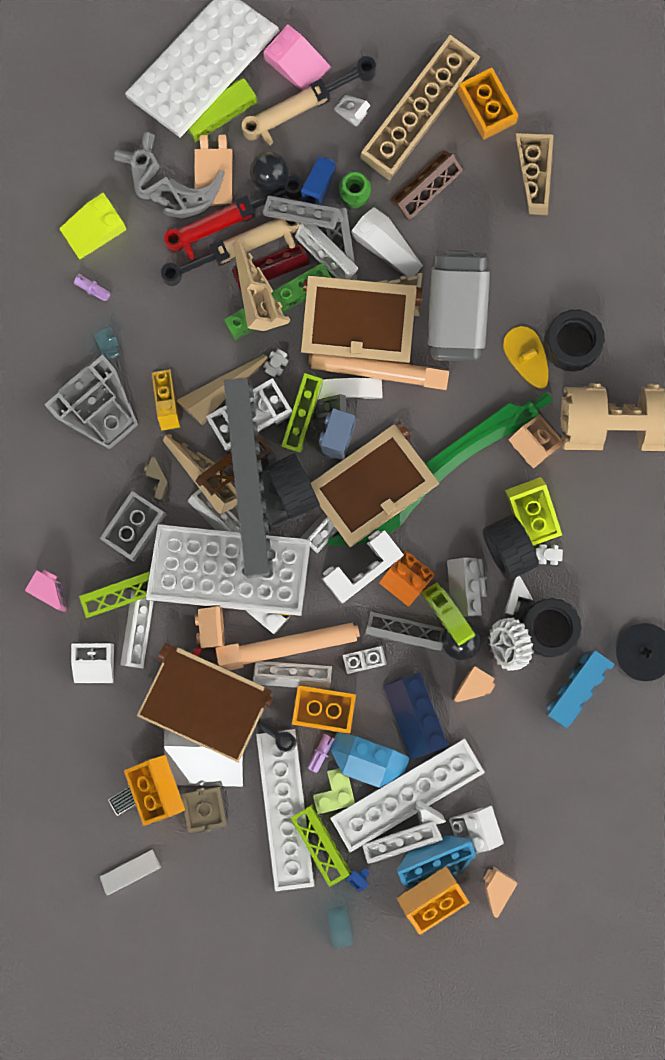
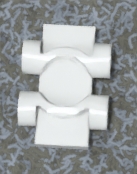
[263,349,289,378]
[535,545,563,565]

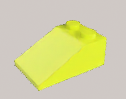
[59,193,127,260]
[505,477,562,546]

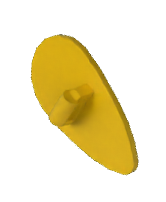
[503,326,548,389]

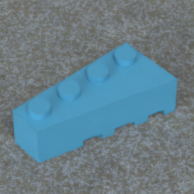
[546,650,614,729]

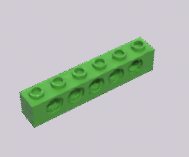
[224,263,331,341]

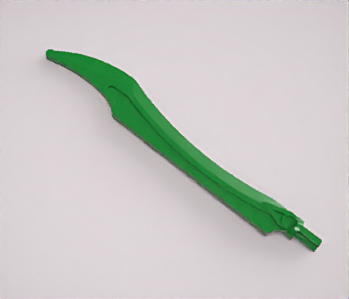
[327,392,553,546]

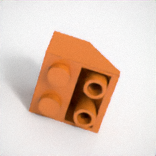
[379,550,435,607]

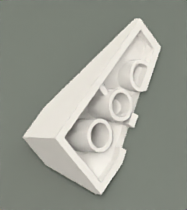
[351,207,423,277]

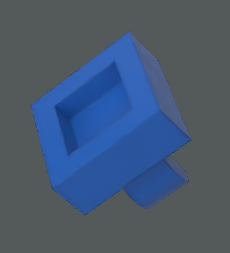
[345,868,370,892]

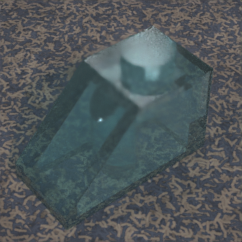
[327,905,353,949]

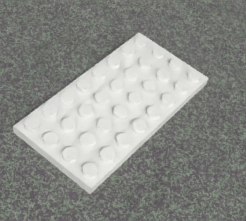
[125,0,279,137]
[146,525,311,616]

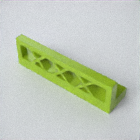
[79,572,150,618]
[290,804,351,887]

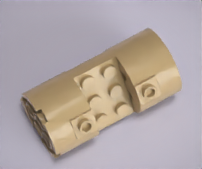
[561,383,665,451]

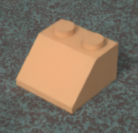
[508,414,562,469]
[195,606,225,649]
[452,666,495,702]
[483,866,518,918]

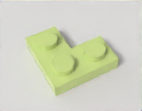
[313,768,355,814]

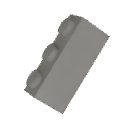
[447,558,482,617]

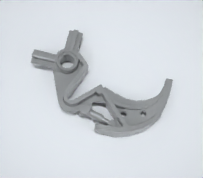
[114,132,224,218]

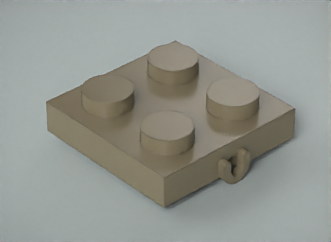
[181,787,227,833]

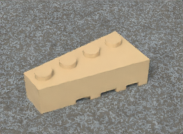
[516,133,554,215]

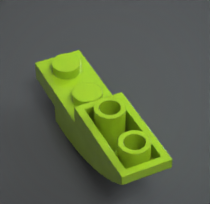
[421,583,475,646]

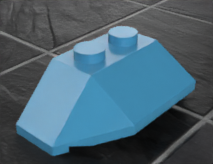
[330,732,410,788]
[397,835,476,887]

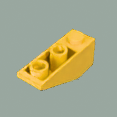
[152,369,180,431]

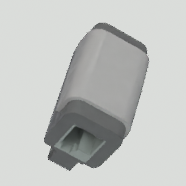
[428,250,490,361]

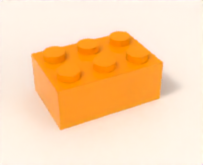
[457,67,519,140]
[292,685,356,733]
[124,755,185,826]
[396,866,470,935]

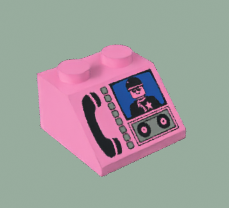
[25,570,67,612]

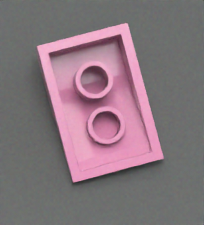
[263,24,331,91]

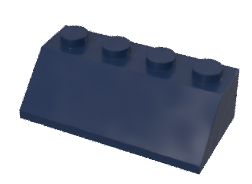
[383,673,448,759]

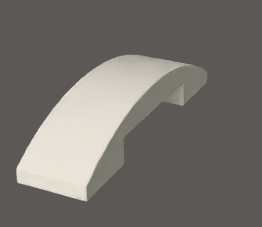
[318,378,383,399]

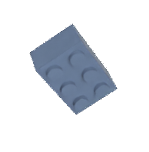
[319,408,356,461]

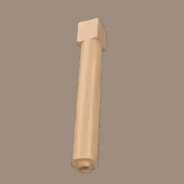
[308,354,449,390]
[216,622,360,671]

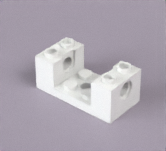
[206,378,292,454]
[321,530,404,604]

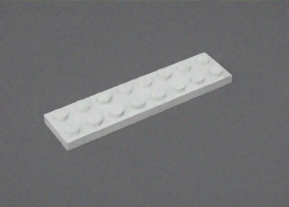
[256,729,314,891]
[330,739,485,852]

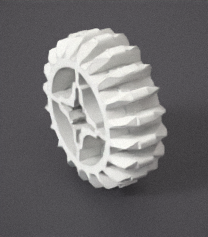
[488,618,534,671]

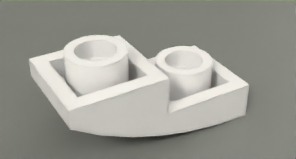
[343,646,387,674]

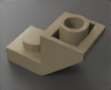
[144,457,169,502]

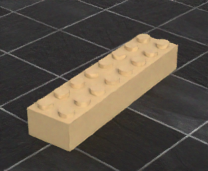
[360,35,480,181]

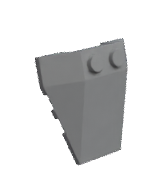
[44,354,138,450]

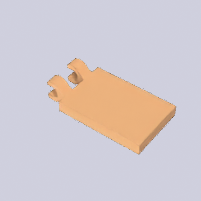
[195,135,233,206]

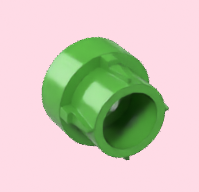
[339,171,371,208]

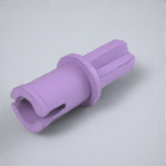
[74,274,110,301]
[308,734,335,773]

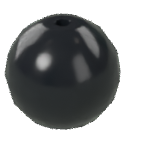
[250,151,288,191]
[442,621,482,660]

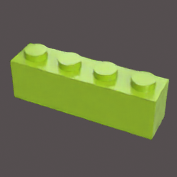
[187,78,257,142]
[281,373,324,453]

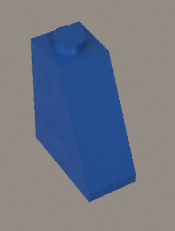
[301,157,336,205]

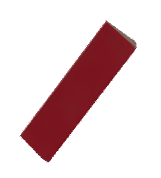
[232,243,309,291]

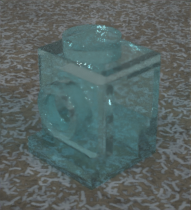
[93,326,120,359]

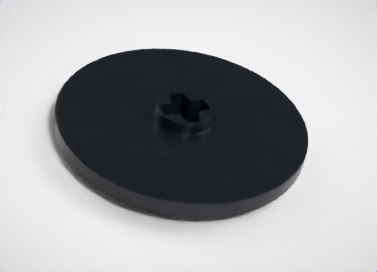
[616,623,665,681]

